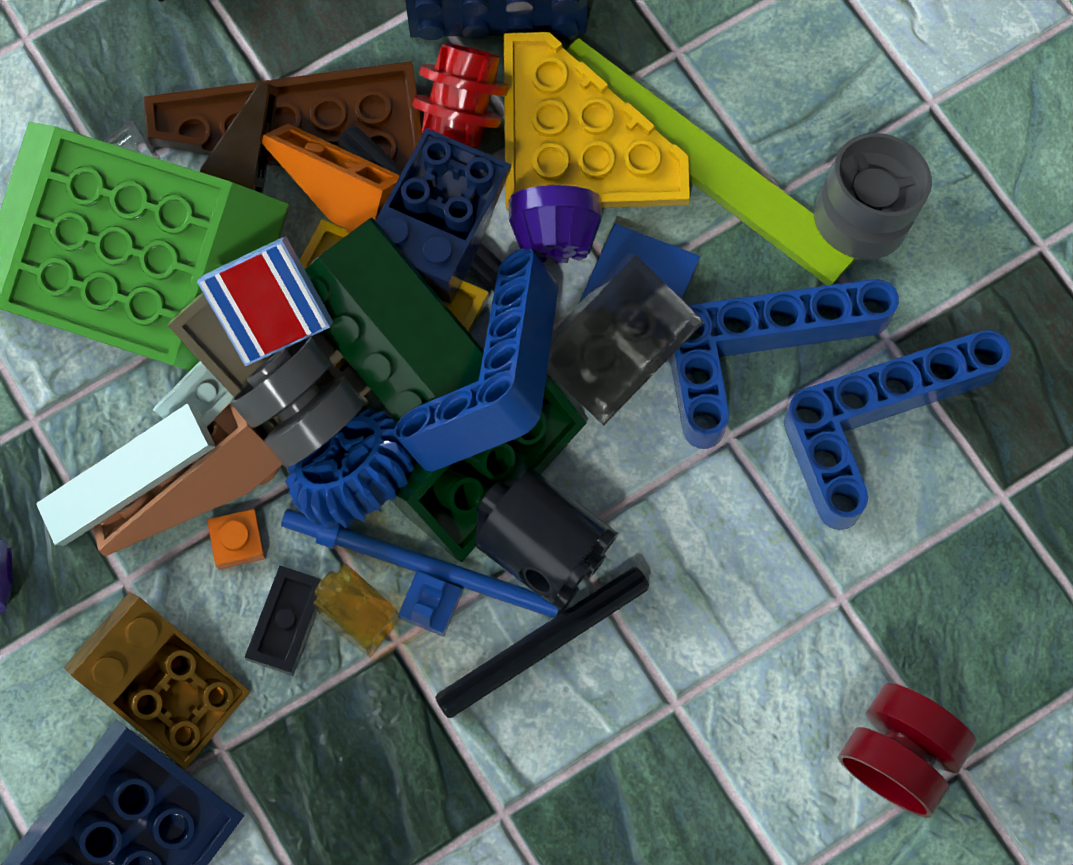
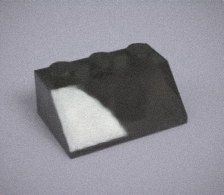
[547,252,704,426]

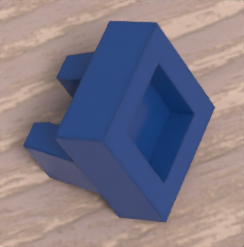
[398,571,463,637]

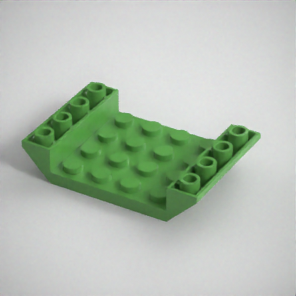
[0,122,291,371]

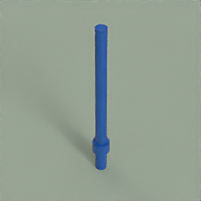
[281,509,559,618]

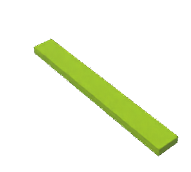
[566,38,857,286]

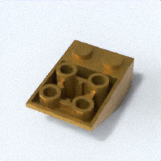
[63,592,251,769]

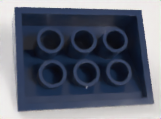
[1,719,245,865]

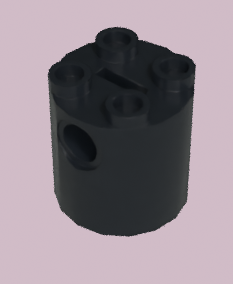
[474,468,619,611]

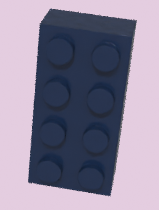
[405,0,588,40]

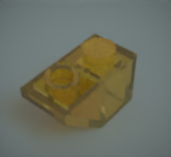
[313,563,400,658]

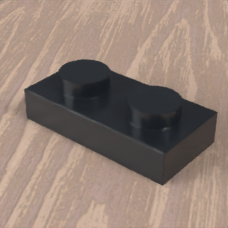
[245,565,327,676]

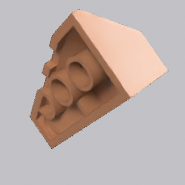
[93,403,283,556]

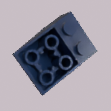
[376,128,511,304]

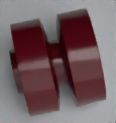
[838,683,977,818]

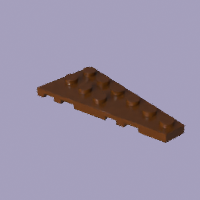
[143,61,422,170]

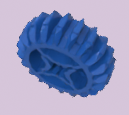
[285,408,414,529]

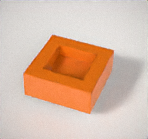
[207,509,266,570]

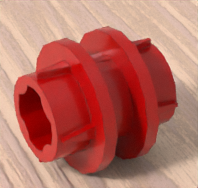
[412,43,509,148]

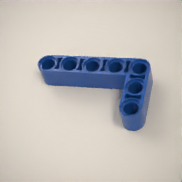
[394,248,558,472]
[667,279,899,449]
[784,330,1011,530]

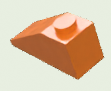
[262,124,400,233]

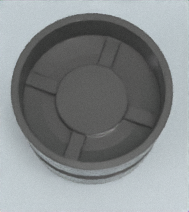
[814,133,932,260]
[230,336,365,467]

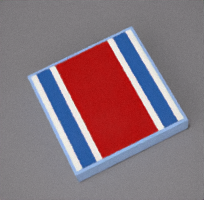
[197,236,333,366]

